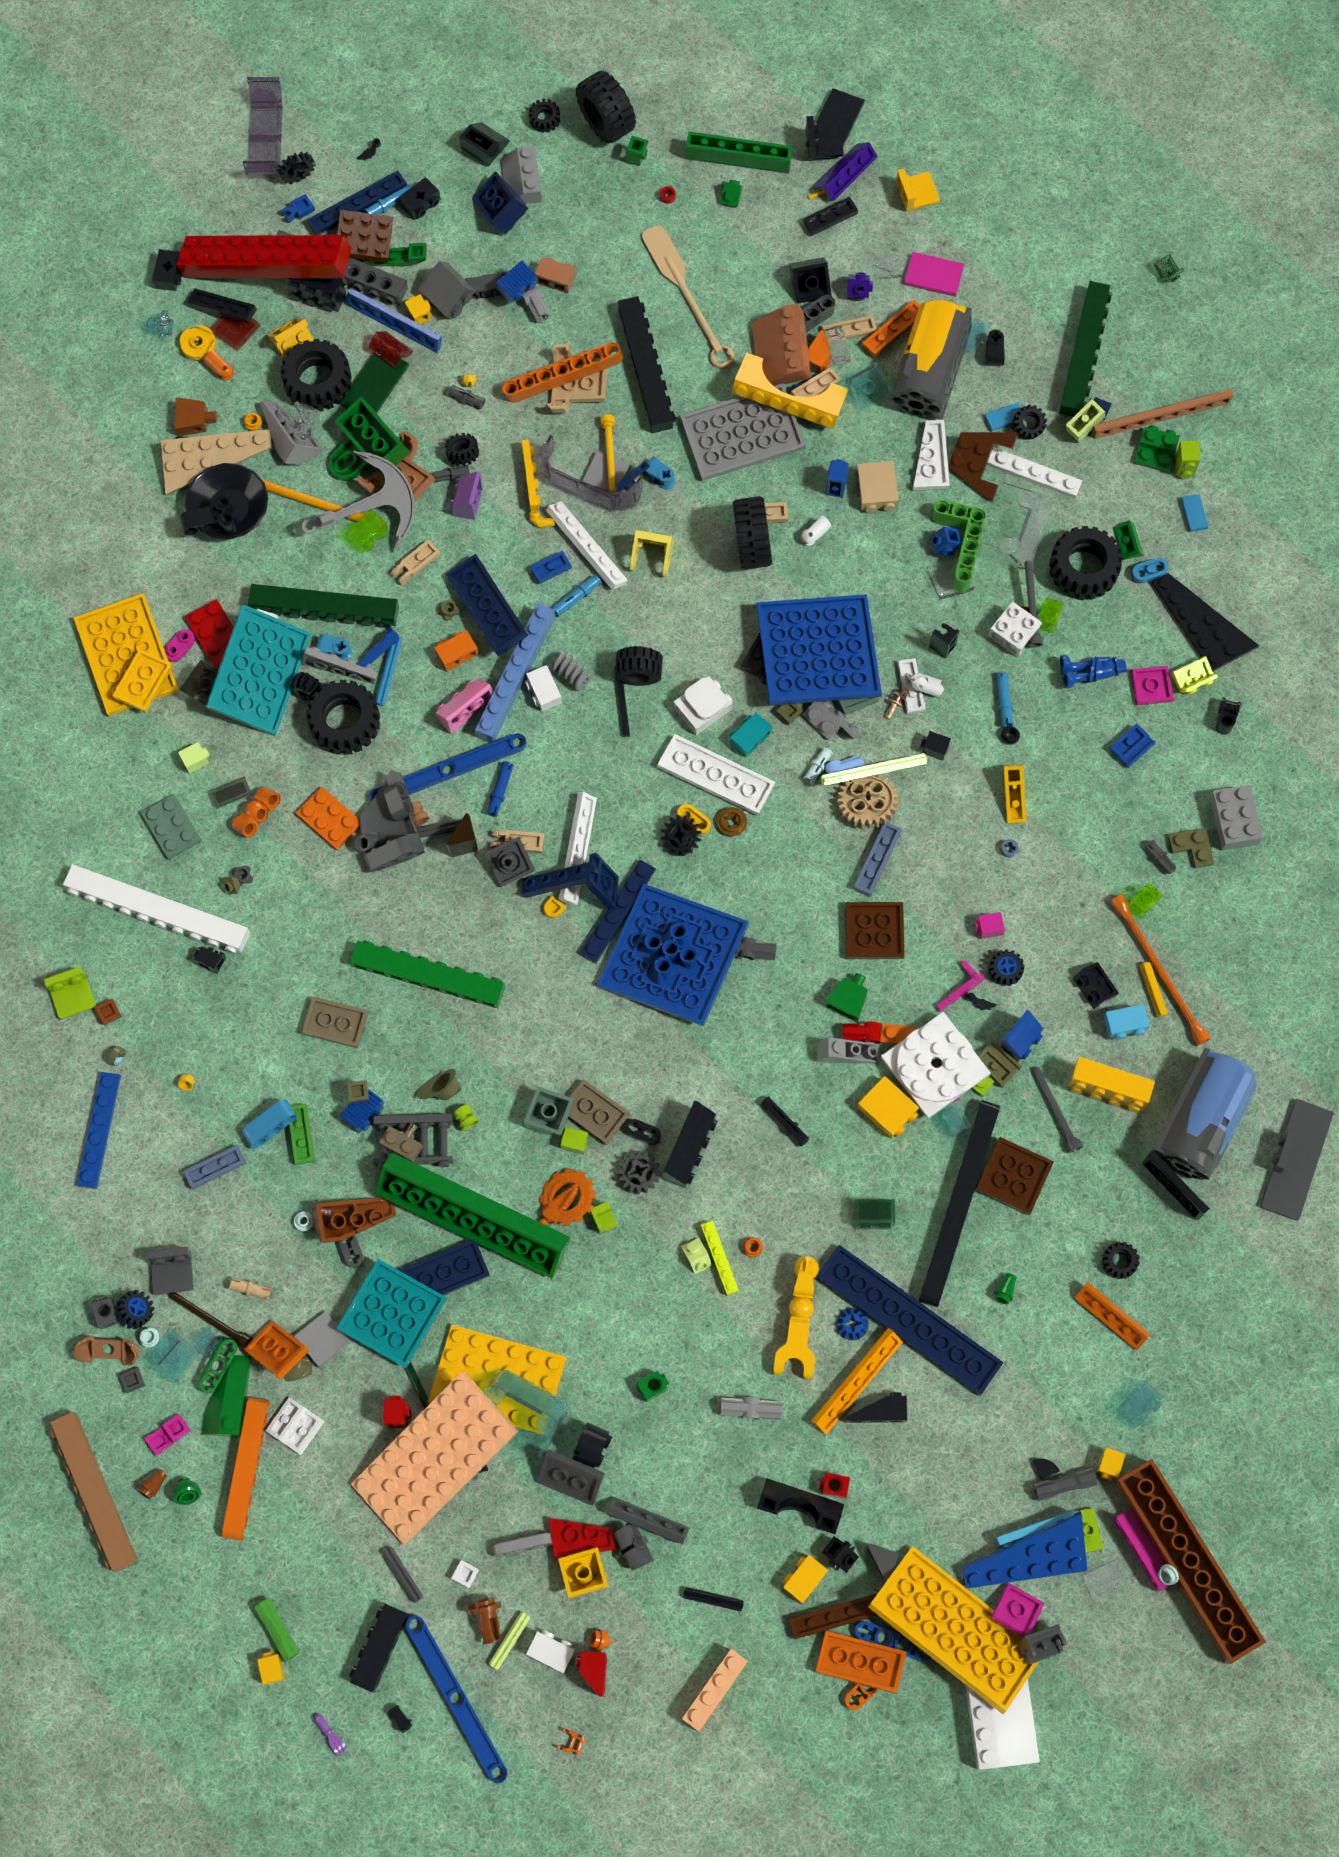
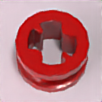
[660,186,676,204]

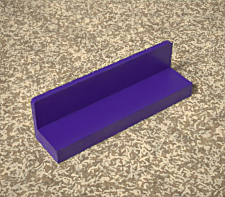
[814,142,878,201]

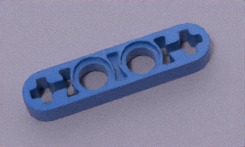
[854,1621,931,1662]

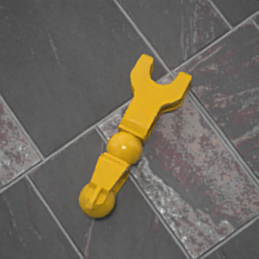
[773,1255,819,1380]

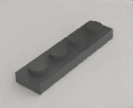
[607,1497,689,1545]

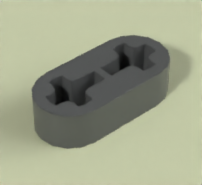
[339,1235,364,1269]

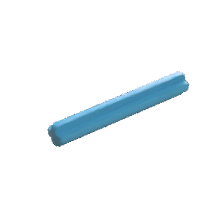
[375,637,402,706]

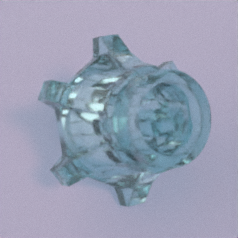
[147,310,175,339]

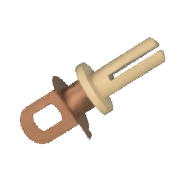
[885,687,909,719]

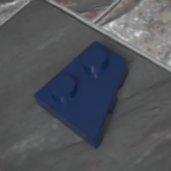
[615,461,650,491]

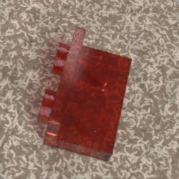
[368,331,413,366]

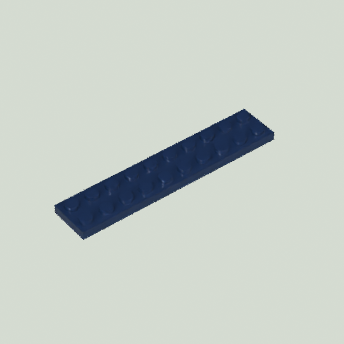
[816,1245,1004,1396]

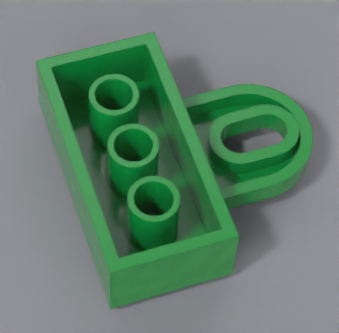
[329,396,410,481]

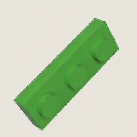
[289,1104,315,1165]

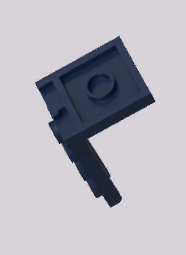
[521,853,619,910]

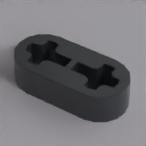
[625,1119,661,1145]

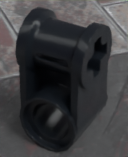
[985,329,1005,366]
[1216,697,1241,735]

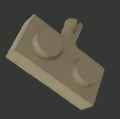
[379,1123,424,1162]

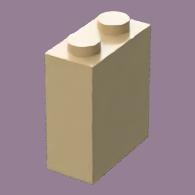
[856,461,899,513]

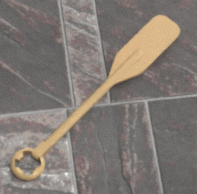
[642,226,735,369]

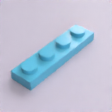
[995,1510,1075,1548]

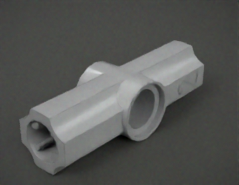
[521,286,550,323]
[720,1397,782,1420]

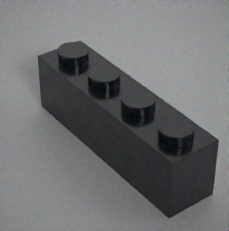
[349,1604,409,1693]

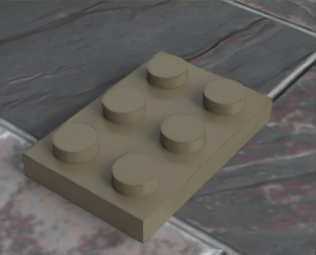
[301,997,369,1048]
[568,1079,630,1145]

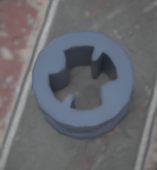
[1001,839,1019,858]

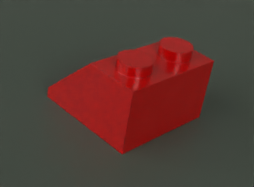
[576,1651,608,1697]

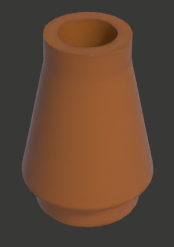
[138,1468,167,1500]

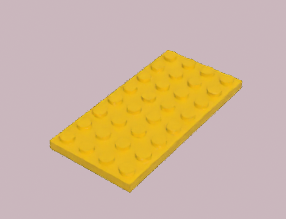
[868,1546,1039,1714]

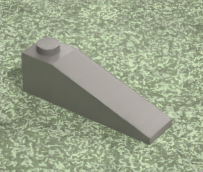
[260,400,323,465]

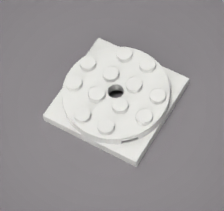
[881,1012,991,1119]

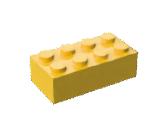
[1068,1056,1155,1113]

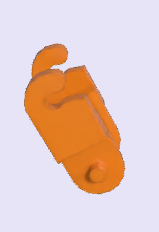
[556,1728,587,1756]

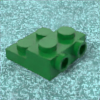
[1134,425,1180,473]

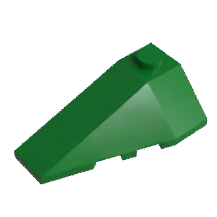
[202,1355,251,1437]

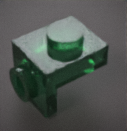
[1154,254,1185,282]

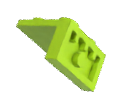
[44,966,96,1020]

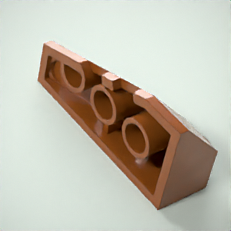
[311,1198,396,1243]

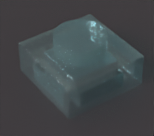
[193,1327,219,1356]

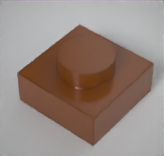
[95,999,122,1026]

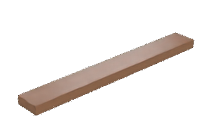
[1092,389,1234,439]

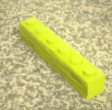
[701,1221,739,1296]

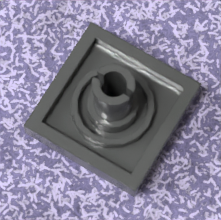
[485,836,536,887]

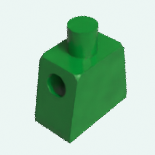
[825,973,868,1022]

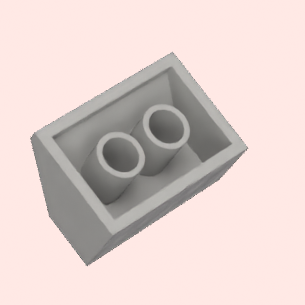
[501,146,542,204]

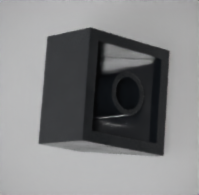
[789,257,832,304]

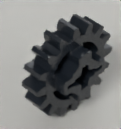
[277,151,316,184]
[661,815,703,856]

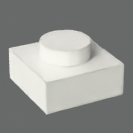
[451,1560,479,1589]

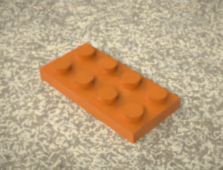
[815,1631,907,1694]

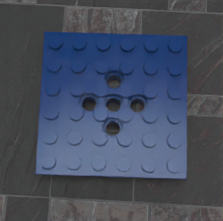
[597,883,749,1027]

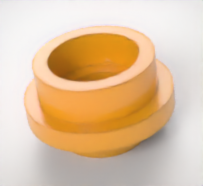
[244,413,262,431]

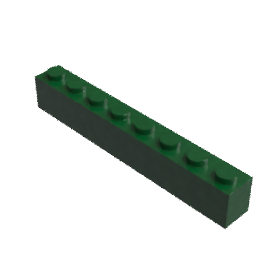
[1059,281,1112,417]
[248,584,399,628]

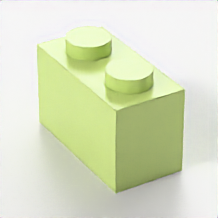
[1066,399,1105,443]

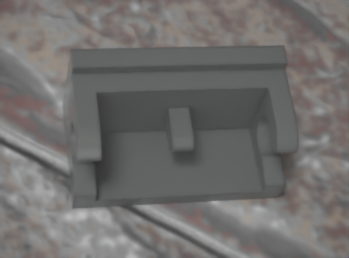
[1017,1624,1067,1665]

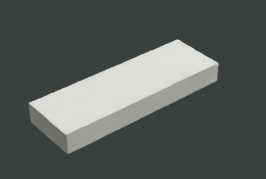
[897,658,926,714]

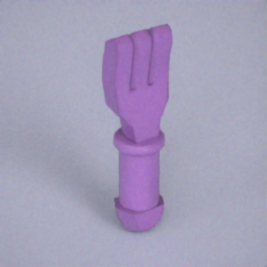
[314,1714,347,1756]

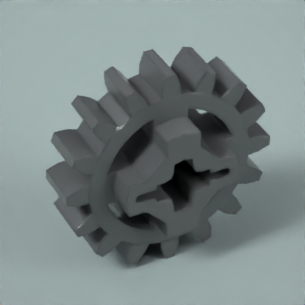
[618,1151,661,1195]

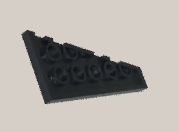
[1152,573,1259,672]

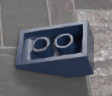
[473,171,528,235]

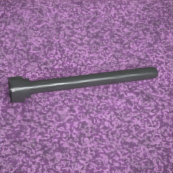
[1024,560,1043,647]
[1032,1066,1084,1153]

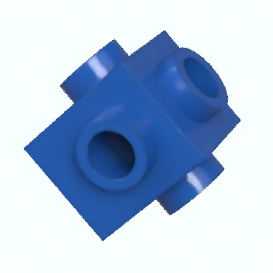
[930,526,962,556]

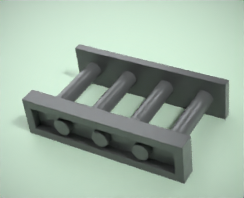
[373,1114,454,1169]

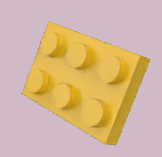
[112,649,173,713]

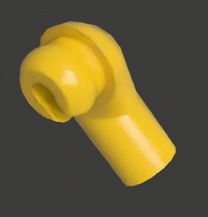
[529,510,555,528]

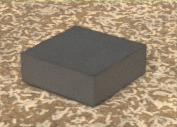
[119,1367,145,1394]

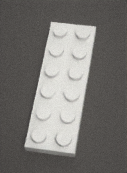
[657,734,775,816]

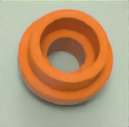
[743,1237,763,1257]

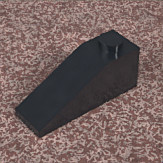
[845,1392,907,1423]

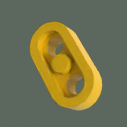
[677,804,711,836]

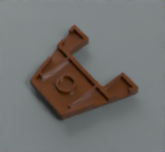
[948,432,1019,501]

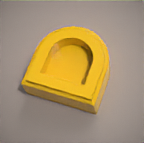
[543,895,567,919]

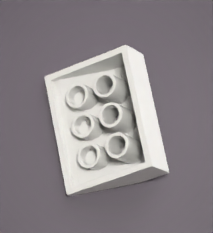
[966,1679,1040,1770]

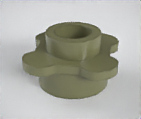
[438,600,460,621]
[222,876,240,895]

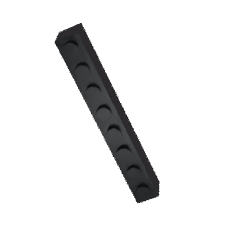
[618,296,676,433]

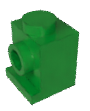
[626,136,649,166]

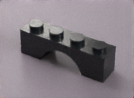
[757,1478,844,1534]

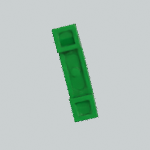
[356,243,427,267]

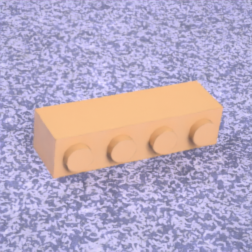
[682,1649,748,1732]

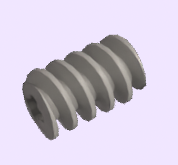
[552,650,592,691]

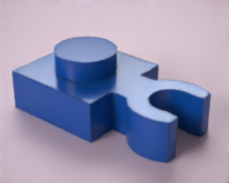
[281,194,315,223]

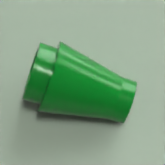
[994,1273,1017,1305]

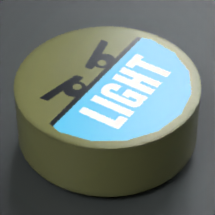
[108,1046,126,1066]

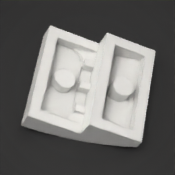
[266,1397,325,1455]

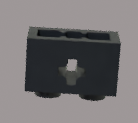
[399,177,441,220]
[152,249,181,291]

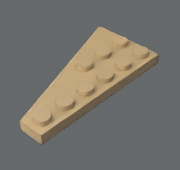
[161,429,271,495]

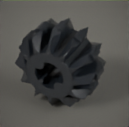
[290,672,323,701]

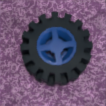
[989,949,1025,986]
[114,1290,154,1329]

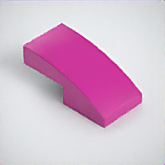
[145,1414,190,1457]

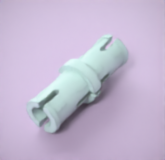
[803,747,833,785]

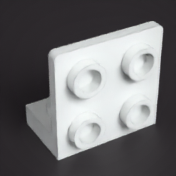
[988,602,1042,658]

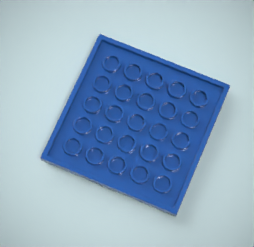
[756,594,882,705]

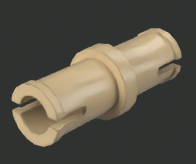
[229,1277,271,1300]

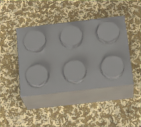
[1209,785,1263,851]

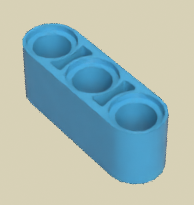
[242,1099,297,1149]

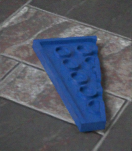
[962,1511,1087,1589]

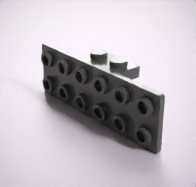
[1261,1099,1334,1221]

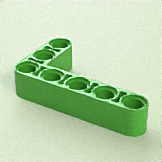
[932,500,986,592]

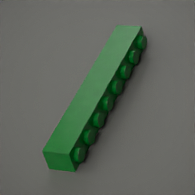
[350,940,505,1009]

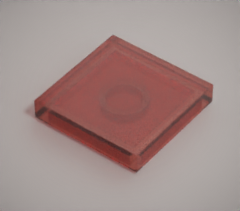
[210,316,261,351]

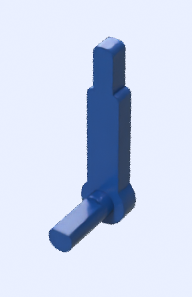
[357,627,399,667]

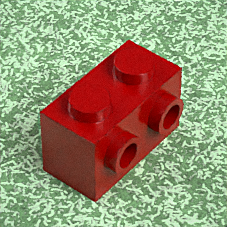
[383,1395,412,1428]

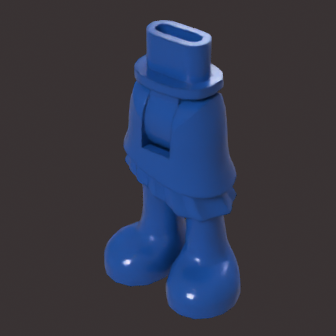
[1060,655,1127,689]

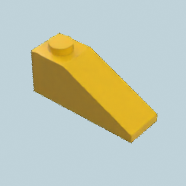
[1004,763,1027,823]

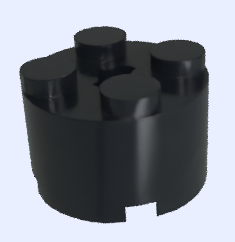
[571,1422,612,1468]

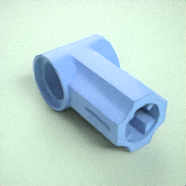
[825,755,864,774]

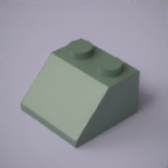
[524,1086,574,1136]

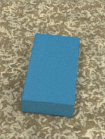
[985,403,1025,432]
[1181,494,1209,532]

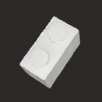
[525,665,562,711]
[526,1630,575,1674]

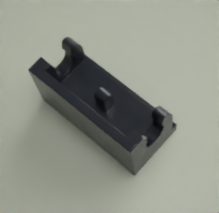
[929,623,960,658]

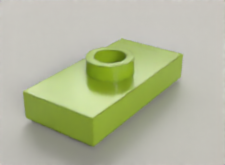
[1075,1508,1104,1553]

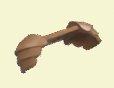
[74,1336,140,1366]

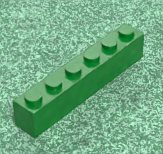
[686,131,793,173]

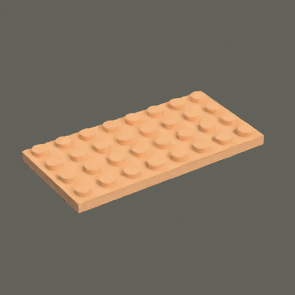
[351,1371,519,1545]

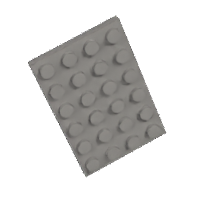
[680,383,806,481]

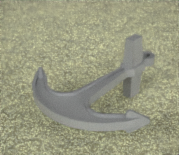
[302,450,415,552]

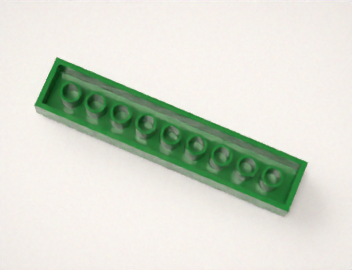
[375,1153,570,1279]

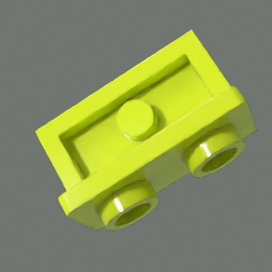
[1171,656,1218,695]

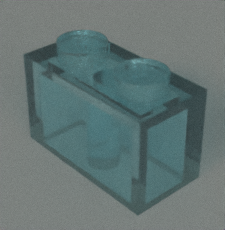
[1116,1380,1164,1429]

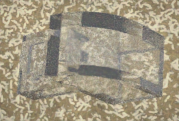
[824,326,851,366]

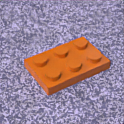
[296,787,361,850]
[244,1320,309,1380]

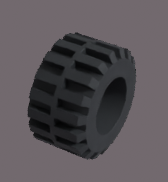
[615,646,663,686]

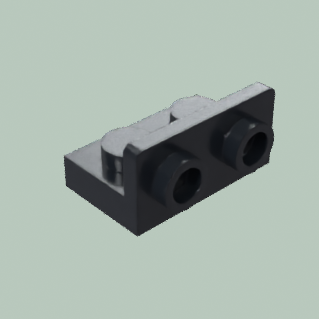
[1073,962,1119,1009]

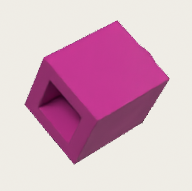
[974,912,1005,939]

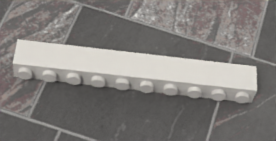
[63,864,250,954]

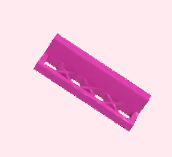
[1113,1508,1168,1592]

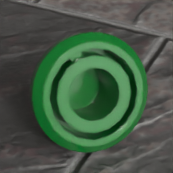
[173,1477,202,1505]

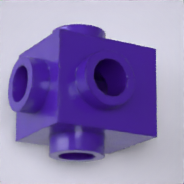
[847,272,873,300]

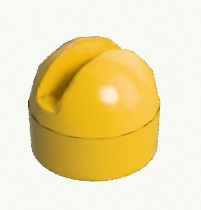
[462,375,476,387]
[178,1074,194,1091]

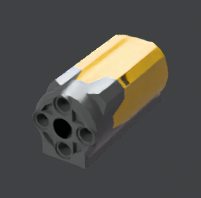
[891,299,972,420]

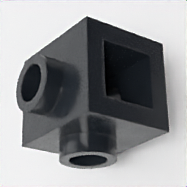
[822,1536,859,1573]

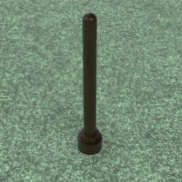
[169,1293,253,1350]

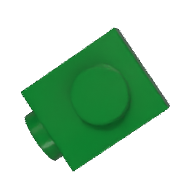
[720,179,744,207]

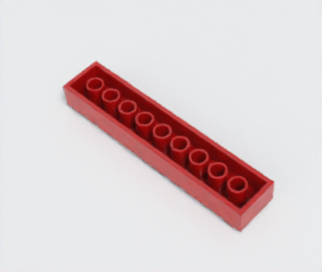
[176,235,352,278]

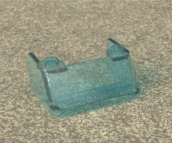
[484,1370,569,1459]

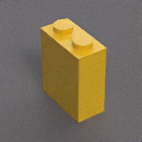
[857,1076,919,1139]

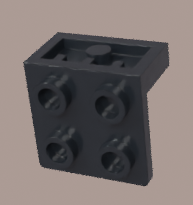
[806,116,844,159]

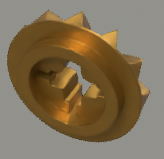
[717,807,747,837]

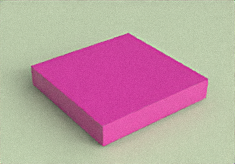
[1131,666,1174,706]
[990,1583,1045,1638]

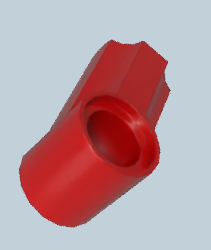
[842,1021,881,1044]

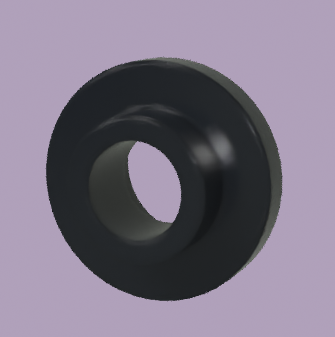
[1001,726,1020,745]

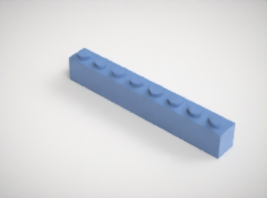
[475,603,556,743]

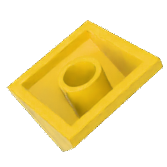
[558,1547,608,1599]

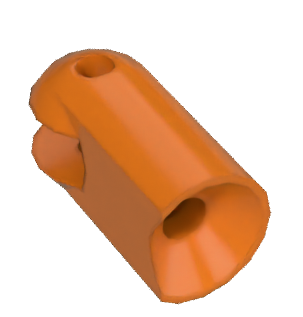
[204,350,234,380]

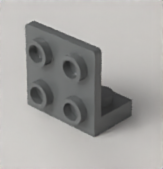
[147,1246,194,1295]

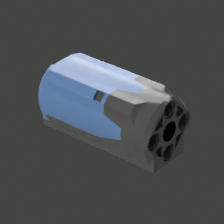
[1153,1048,1257,1180]

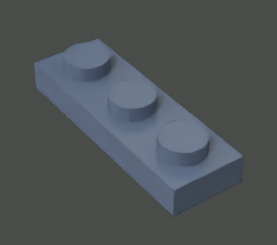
[183,1145,246,1190]

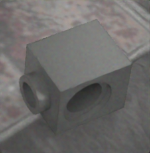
[91,1296,121,1329]

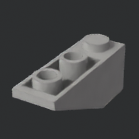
[817,1037,880,1063]

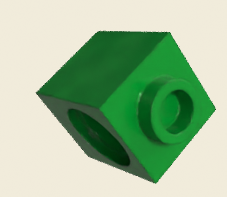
[637,1371,669,1402]

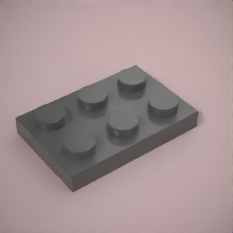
[537,1449,605,1506]

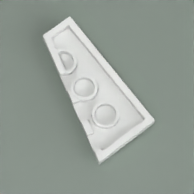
[913,420,950,490]

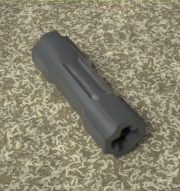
[1033,1468,1097,1501]

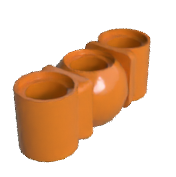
[232,787,281,838]

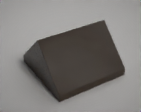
[446,813,478,857]

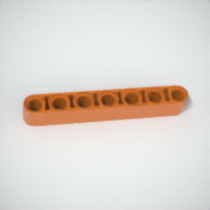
[502,342,623,403]
[222,1397,270,1541]

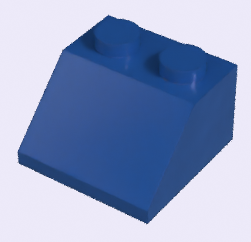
[1001,1009,1044,1062]

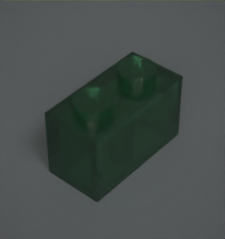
[854,1199,895,1230]

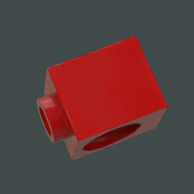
[819,1473,850,1499]

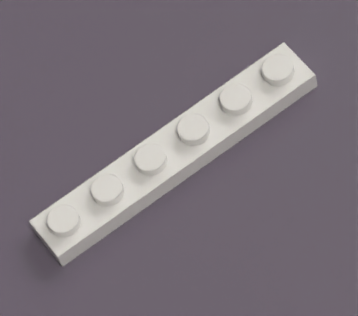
[987,448,1083,498]
[546,501,628,590]
[559,792,597,905]

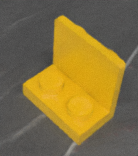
[896,169,940,211]

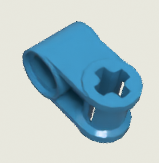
[642,456,675,490]
[316,634,352,660]

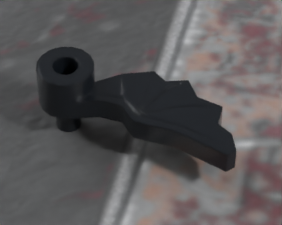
[357,138,381,161]
[965,993,997,1011]

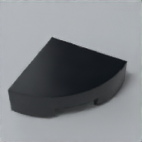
[1032,1459,1060,1480]

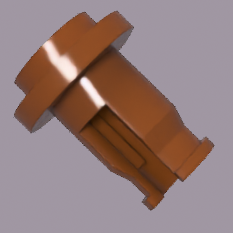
[467,1597,503,1645]

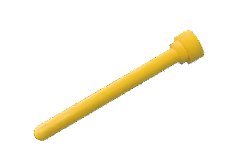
[600,414,616,494]

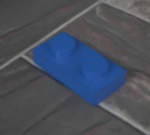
[530,551,572,584]

